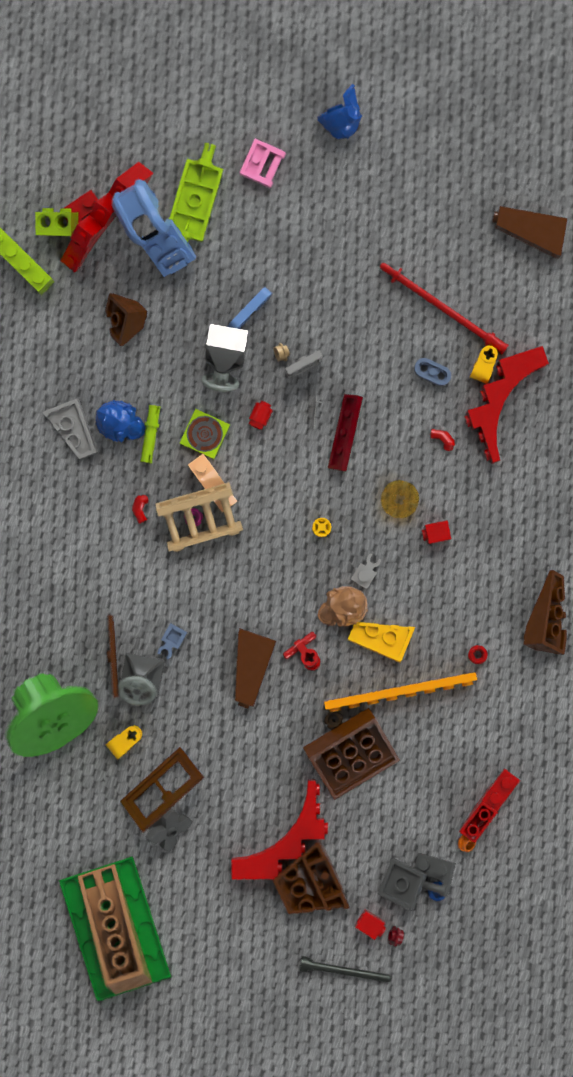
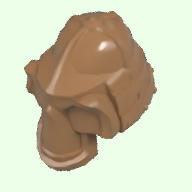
[318,586,368,627]

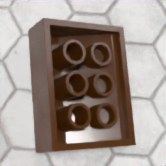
[303,708,400,800]

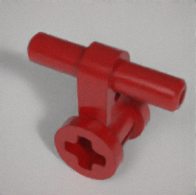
[283,631,321,671]

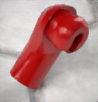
[430,429,455,451]
[132,495,149,524]

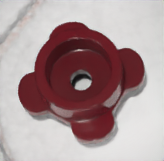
[388,926,404,947]

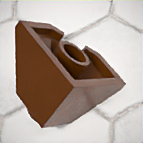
[105,293,148,346]

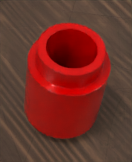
[248,400,273,430]

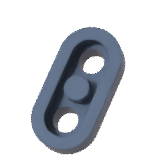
[414,358,451,386]

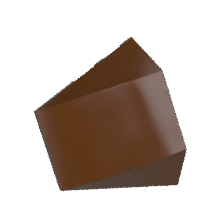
[273,841,350,914]

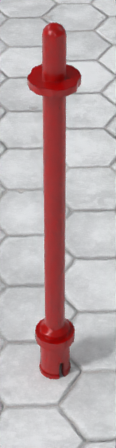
[380,263,509,355]

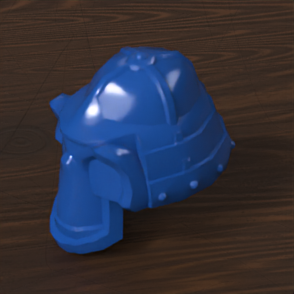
[317,84,362,139]
[95,400,145,442]

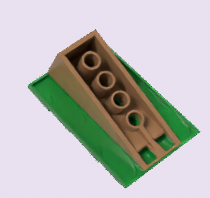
[59,856,172,1002]

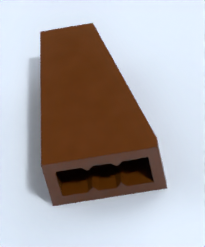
[492,206,568,259]
[235,628,276,709]

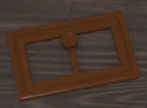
[107,615,119,698]
[120,747,205,833]

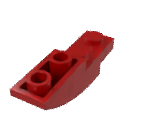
[459,768,521,843]

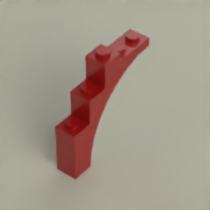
[60,162,154,272]
[464,346,549,464]
[231,779,328,880]

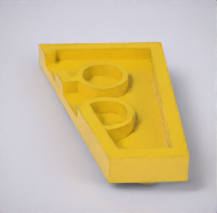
[347,622,415,663]

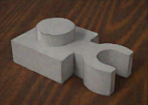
[351,553,381,589]

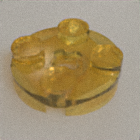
[381,480,419,519]

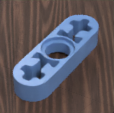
[227,287,272,329]

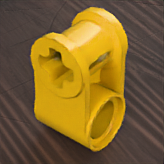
[469,346,498,384]
[106,725,142,760]

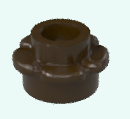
[324,711,343,730]

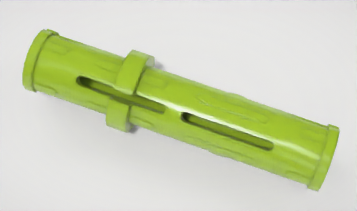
[140,405,161,463]

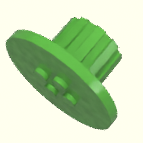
[6,674,98,757]

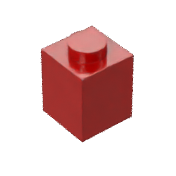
[421,520,452,544]
[355,909,386,940]

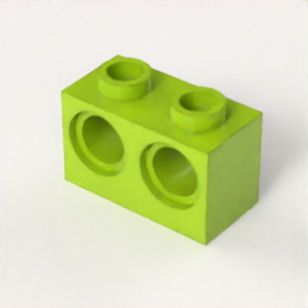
[35,208,78,236]

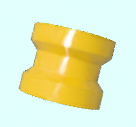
[312,518,331,537]

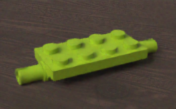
[169,143,224,243]

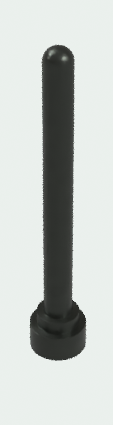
[299,956,392,982]

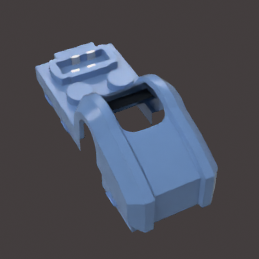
[112,179,196,277]

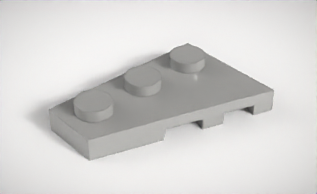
[43,399,98,459]

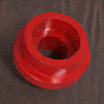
[468,645,488,664]

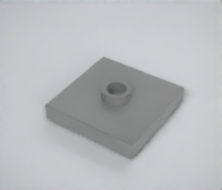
[285,350,323,379]

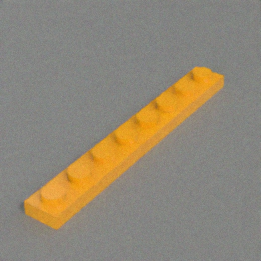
[324,672,477,712]

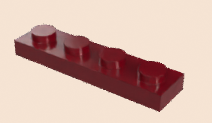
[328,394,363,472]

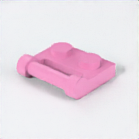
[240,139,286,188]

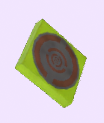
[180,409,230,459]

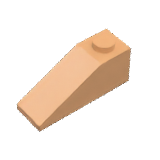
[188,454,238,513]

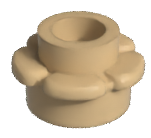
[274,343,290,361]

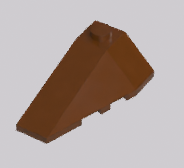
[523,570,567,655]

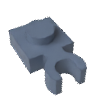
[158,623,188,659]

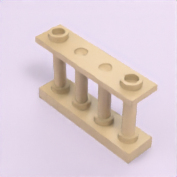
[155,482,243,552]

